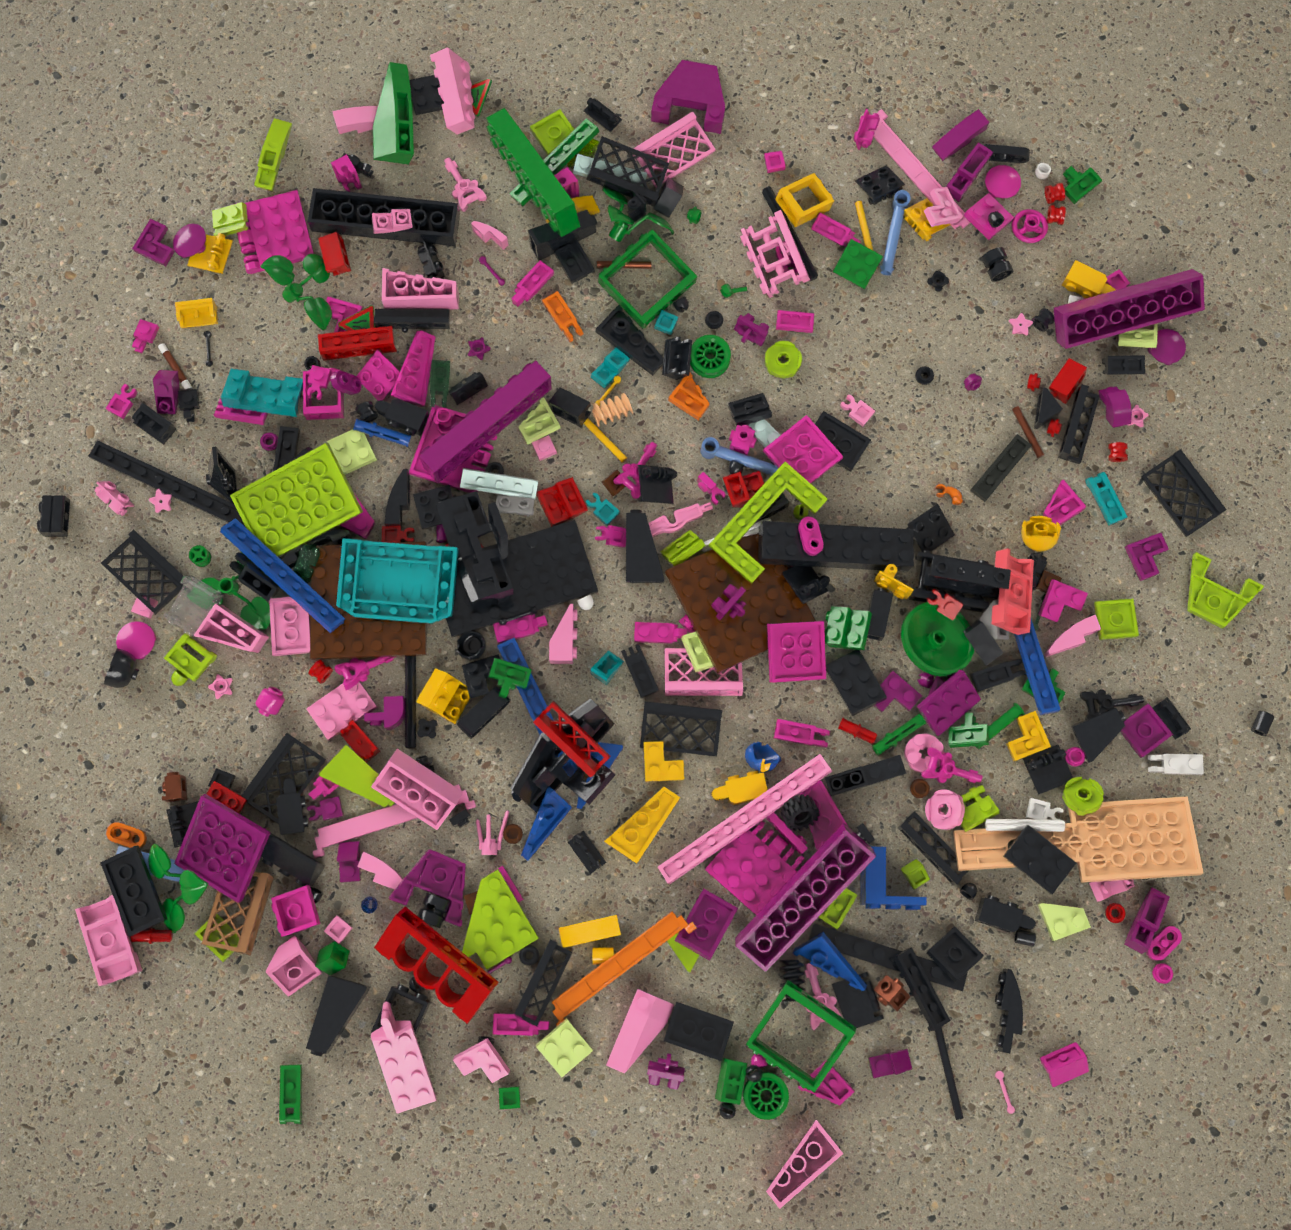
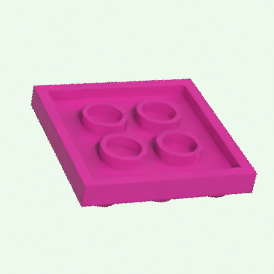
[763,415,843,484]
[767,621,826,683]

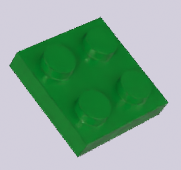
[833,239,883,289]

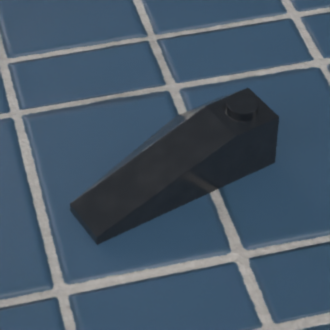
[206,447,237,504]

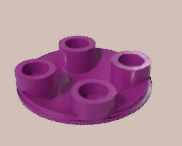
[173,224,206,258]
[1148,329,1186,365]

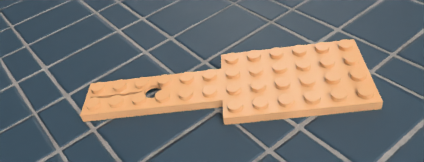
[953,796,1203,883]

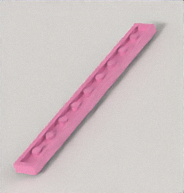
[658,754,832,885]

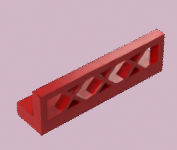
[318,326,397,361]
[533,701,611,778]

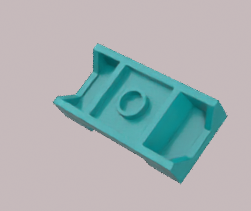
[221,368,303,417]

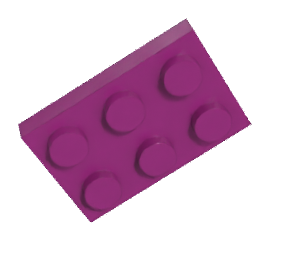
[917,670,981,736]
[675,888,738,961]

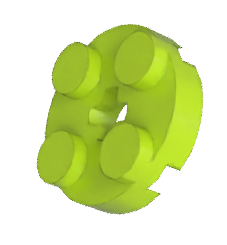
[765,341,802,378]
[1062,777,1104,816]

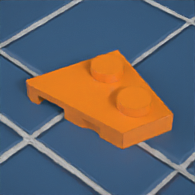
[668,373,710,421]

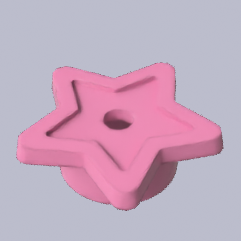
[1009,313,1033,336]
[1127,405,1148,428]
[149,489,172,513]
[208,674,233,699]

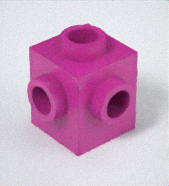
[729,425,757,455]

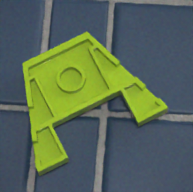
[1187,552,1264,628]

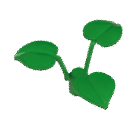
[602,187,674,242]
[260,254,332,331]
[187,552,270,630]
[148,844,209,933]

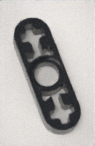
[982,144,1030,163]

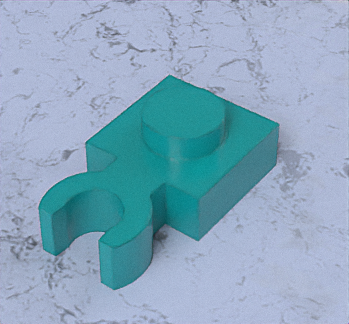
[586,493,620,526]

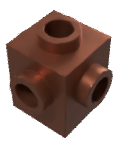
[874,975,910,1012]

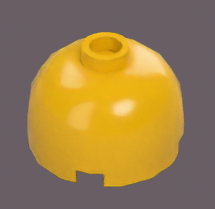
[1021,516,1061,552]

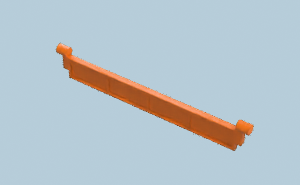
[552,911,697,1027]

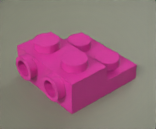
[271,885,320,937]

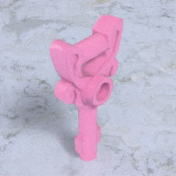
[444,158,487,212]
[804,963,841,1030]

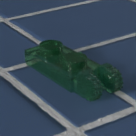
[430,360,450,408]

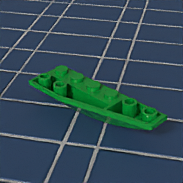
[372,62,414,165]

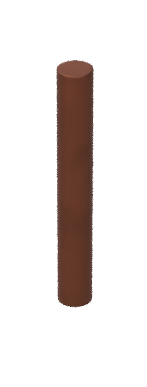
[597,261,651,269]
[1012,406,1044,458]

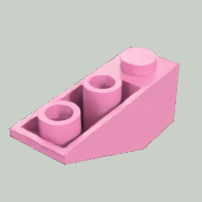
[549,604,577,664]

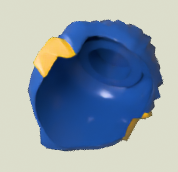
[745,741,782,772]

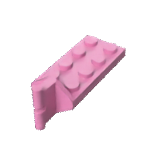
[371,1002,436,1113]

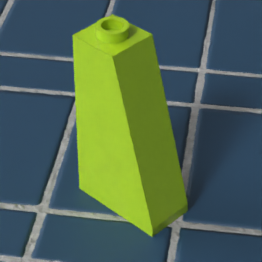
[319,745,395,807]

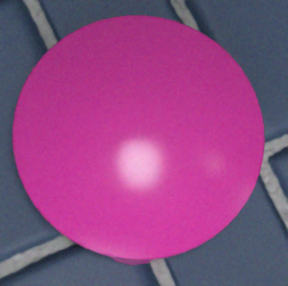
[985,165,1021,198]
[116,621,156,660]

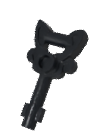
[1080,689,1144,720]

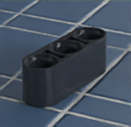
[457,686,511,739]

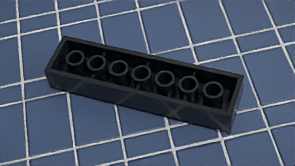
[307,188,460,247]
[758,521,914,572]

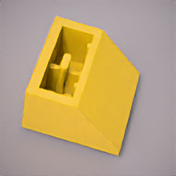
[416,668,470,724]

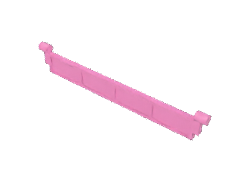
[869,109,970,230]
[313,784,476,858]

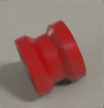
[1045,183,1065,204]
[1047,205,1066,225]
[1108,442,1128,462]
[308,659,333,684]

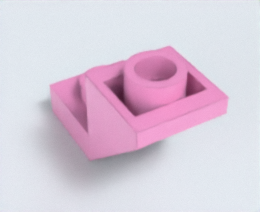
[1089,879,1135,902]

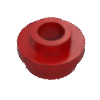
[1027,373,1041,392]
[1047,419,1062,437]
[1105,903,1126,923]

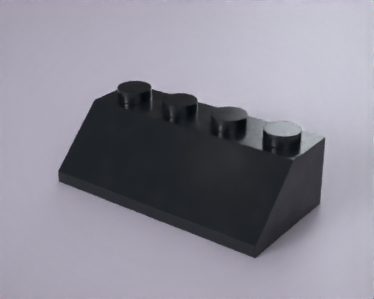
[261,827,325,887]

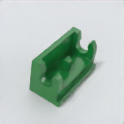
[715,1058,747,1105]

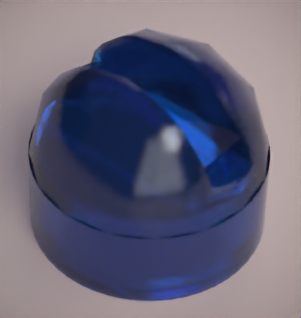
[361,896,378,914]

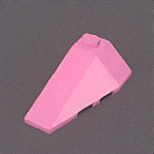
[606,989,674,1073]

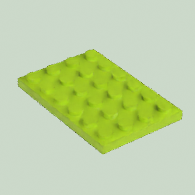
[230,443,363,557]

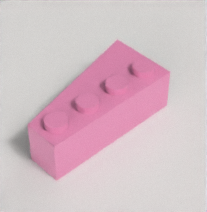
[430,48,475,135]
[382,268,459,309]

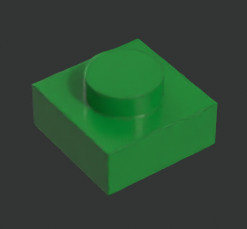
[499,1086,521,1109]

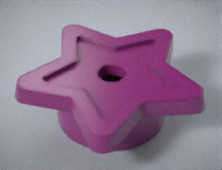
[468,337,491,360]

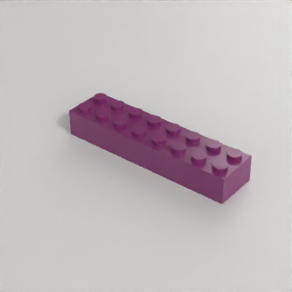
[1054,269,1205,349]
[419,360,552,483]
[735,823,876,972]

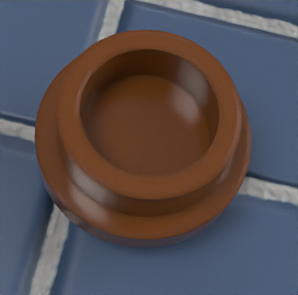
[910,779,930,799]
[503,824,523,844]

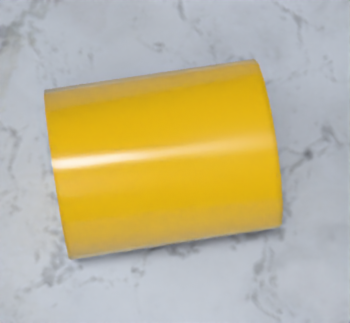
[592,947,614,965]

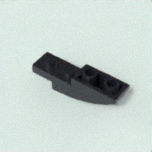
[825,755,907,796]
[995,969,1023,1054]

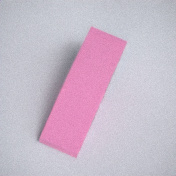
[332,106,378,134]
[1044,615,1101,657]
[357,852,414,896]

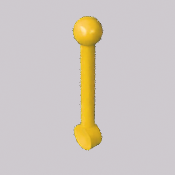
[595,376,621,407]

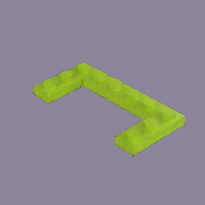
[708,462,828,584]

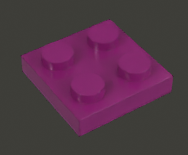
[1120,703,1173,758]

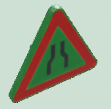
[471,78,492,117]
[338,305,375,331]

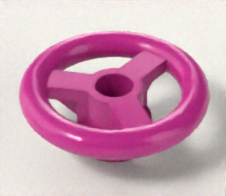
[1012,209,1048,243]

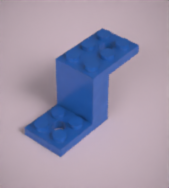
[860,846,927,910]

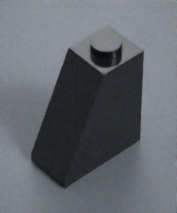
[1071,708,1126,763]

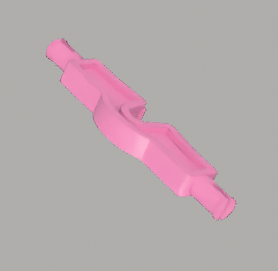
[648,502,713,537]

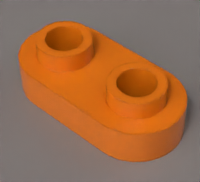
[106,822,147,848]

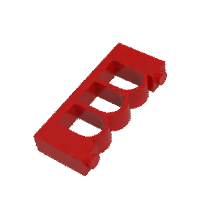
[374,906,499,1024]

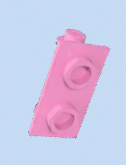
[95,481,134,516]

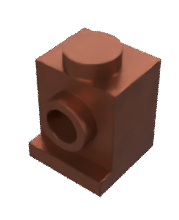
[162,772,187,802]

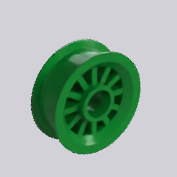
[690,335,731,378]
[743,1072,789,1120]

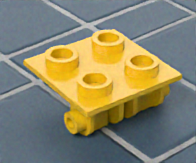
[904,198,950,242]
[187,233,233,274]
[874,564,914,600]

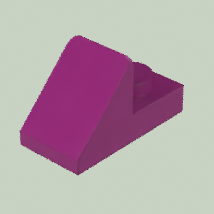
[337,841,361,883]
[868,1049,912,1078]

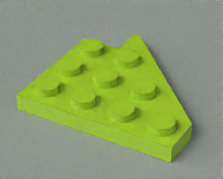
[462,869,539,969]

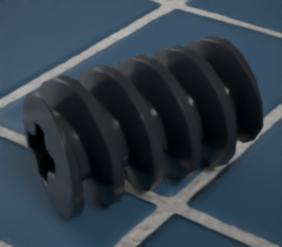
[779,960,805,1002]

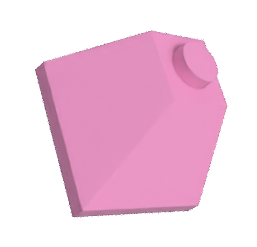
[266,936,322,997]

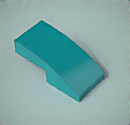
[591,348,630,389]

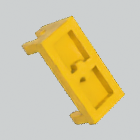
[175,298,218,328]

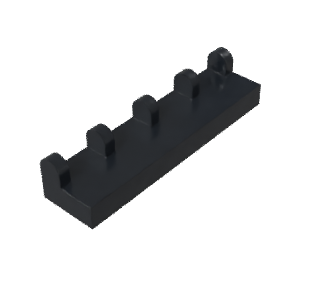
[890,947,951,1032]

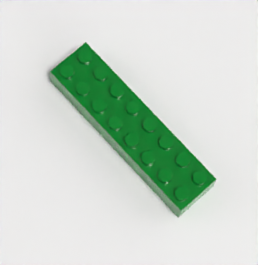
[486,108,580,237]

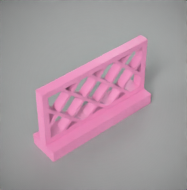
[632,112,716,188]
[665,648,743,696]

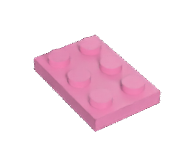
[269,597,311,656]
[306,681,377,741]

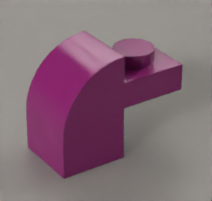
[1099,386,1132,428]
[364,696,405,730]

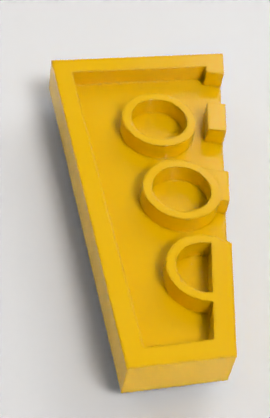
[604,787,680,864]

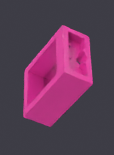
[303,368,344,420]

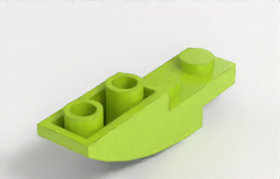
[254,118,292,192]

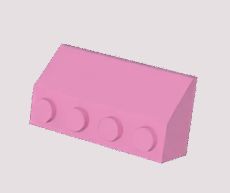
[371,749,463,830]

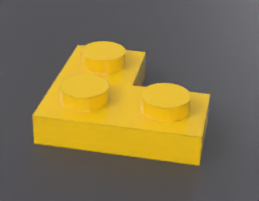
[1006,711,1051,761]
[644,741,684,781]

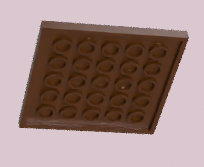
[665,533,816,674]
[310,541,427,660]

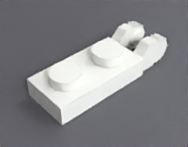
[1148,754,1204,775]

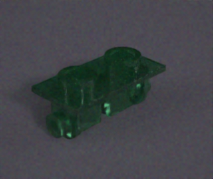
[293,544,321,584]

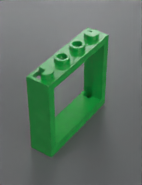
[598,229,697,329]
[746,980,856,1093]

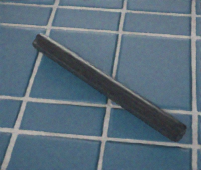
[762,186,818,281]
[405,656,416,749]

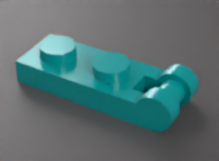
[1085,472,1127,526]

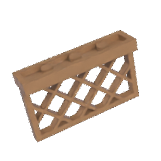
[201,872,274,956]

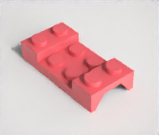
[991,548,1034,635]

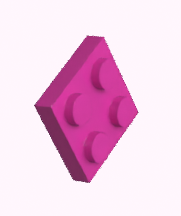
[963,193,1014,240]

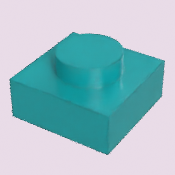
[654,310,679,335]

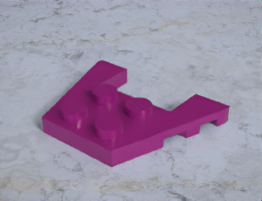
[388,849,466,927]

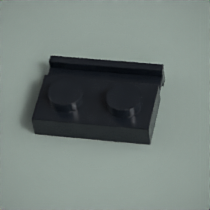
[554,240,595,284]
[728,393,772,427]

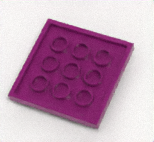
[174,794,271,903]

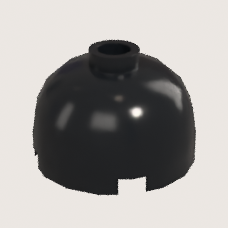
[104,648,139,688]

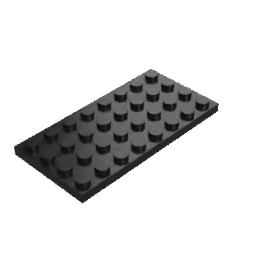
[446,520,598,637]

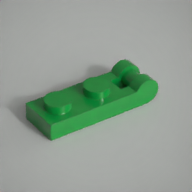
[279,1064,302,1124]

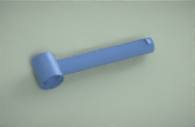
[880,190,911,275]
[700,437,778,475]

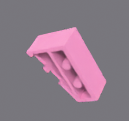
[194,604,269,653]

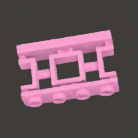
[740,210,810,298]

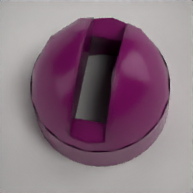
[917,672,934,688]

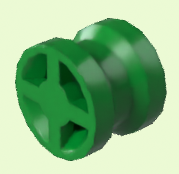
[189,545,212,567]

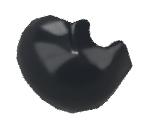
[456,631,486,660]

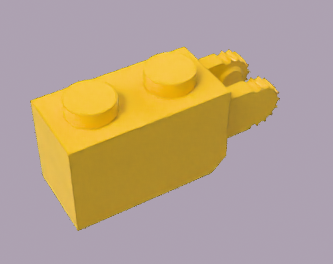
[1061,260,1115,299]
[711,771,768,805]

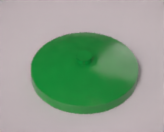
[901,602,975,676]

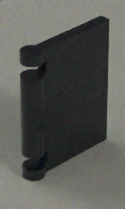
[832,972,884,1028]

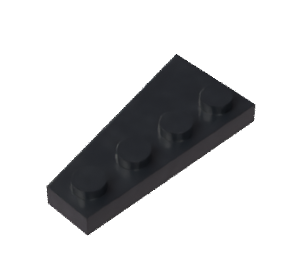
[595,305,664,376]

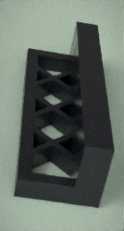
[374,309,450,329]
[1058,384,1100,464]
[897,811,969,886]
[514,939,573,1027]

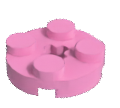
[904,734,944,773]
[925,790,965,830]

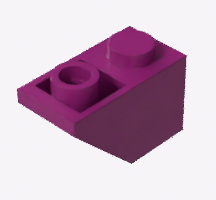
[153,370,180,414]

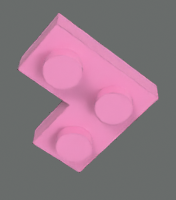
[924,187,962,227]
[453,1038,510,1083]

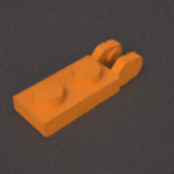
[542,291,584,342]

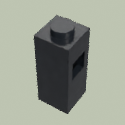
[867,588,893,641]

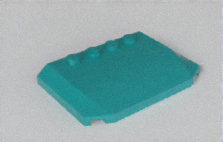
[336,538,459,624]

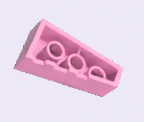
[766,1120,843,1209]

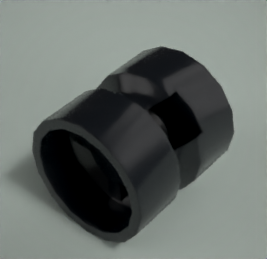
[982,247,1014,282]
[417,893,451,928]

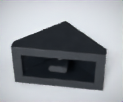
[653,177,684,218]
[1034,388,1063,429]

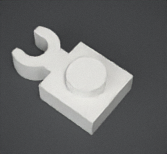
[1026,798,1063,820]

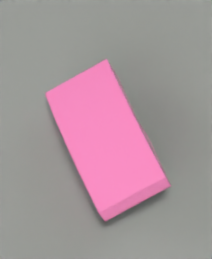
[372,209,412,234]

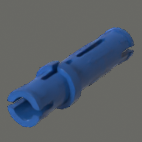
[353,419,411,447]

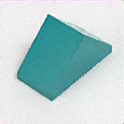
[590,650,624,686]

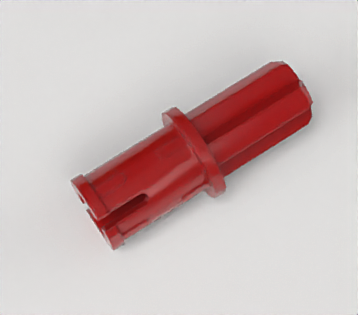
[838,718,877,744]
[131,928,173,944]

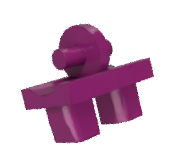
[733,313,769,346]
[711,584,746,620]
[647,1053,685,1090]

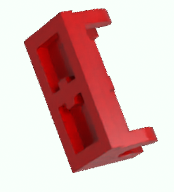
[318,232,351,276]
[1049,358,1087,404]
[340,719,380,763]

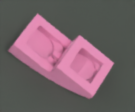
[471,221,509,250]

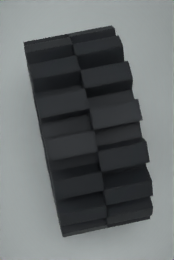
[781,794,820,831]

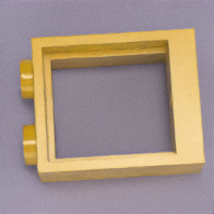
[775,173,834,228]

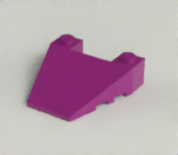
[651,60,725,134]

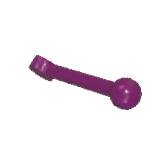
[479,256,505,286]
[487,956,512,974]

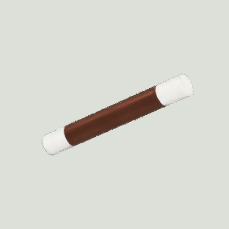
[158,343,192,390]

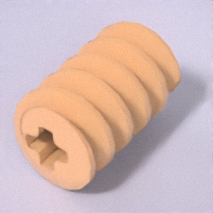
[592,393,633,427]

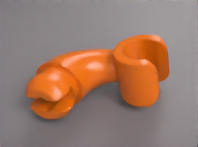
[935,484,963,505]

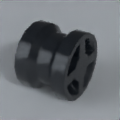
[1031,308,1055,332]
[355,401,378,423]

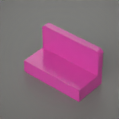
[1040,1042,1089,1087]

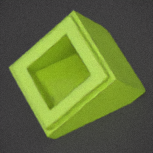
[901,859,930,890]

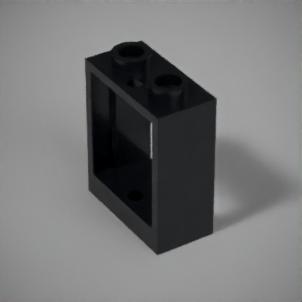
[371,984,431,1035]

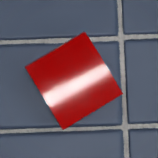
[723,471,764,508]
[536,477,588,527]

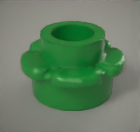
[687,206,702,224]

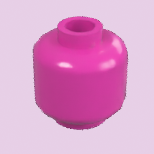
[255,686,285,717]

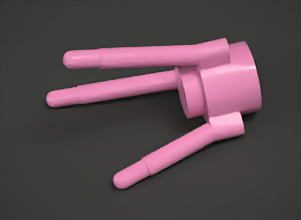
[476,810,509,855]

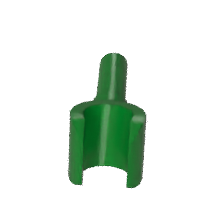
[720,284,747,298]

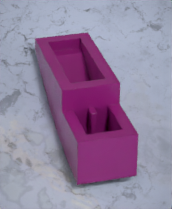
[932,109,990,161]
[946,142,993,202]
[1124,887,1170,954]

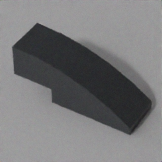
[384,469,410,527]

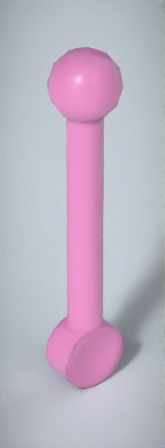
[995,1071,1015,1114]

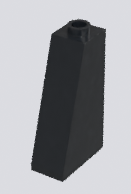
[528,210,597,261]
[626,510,664,583]
[306,976,370,1057]

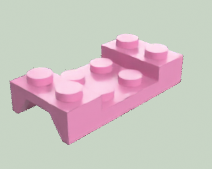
[75,895,142,986]

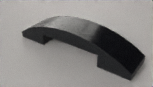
[282,530,353,569]

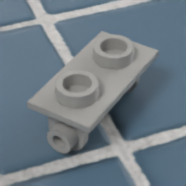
[496,494,535,517]

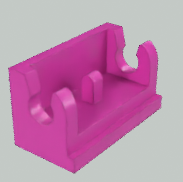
[331,154,362,192]
[554,167,579,198]

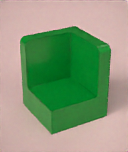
[315,941,350,975]

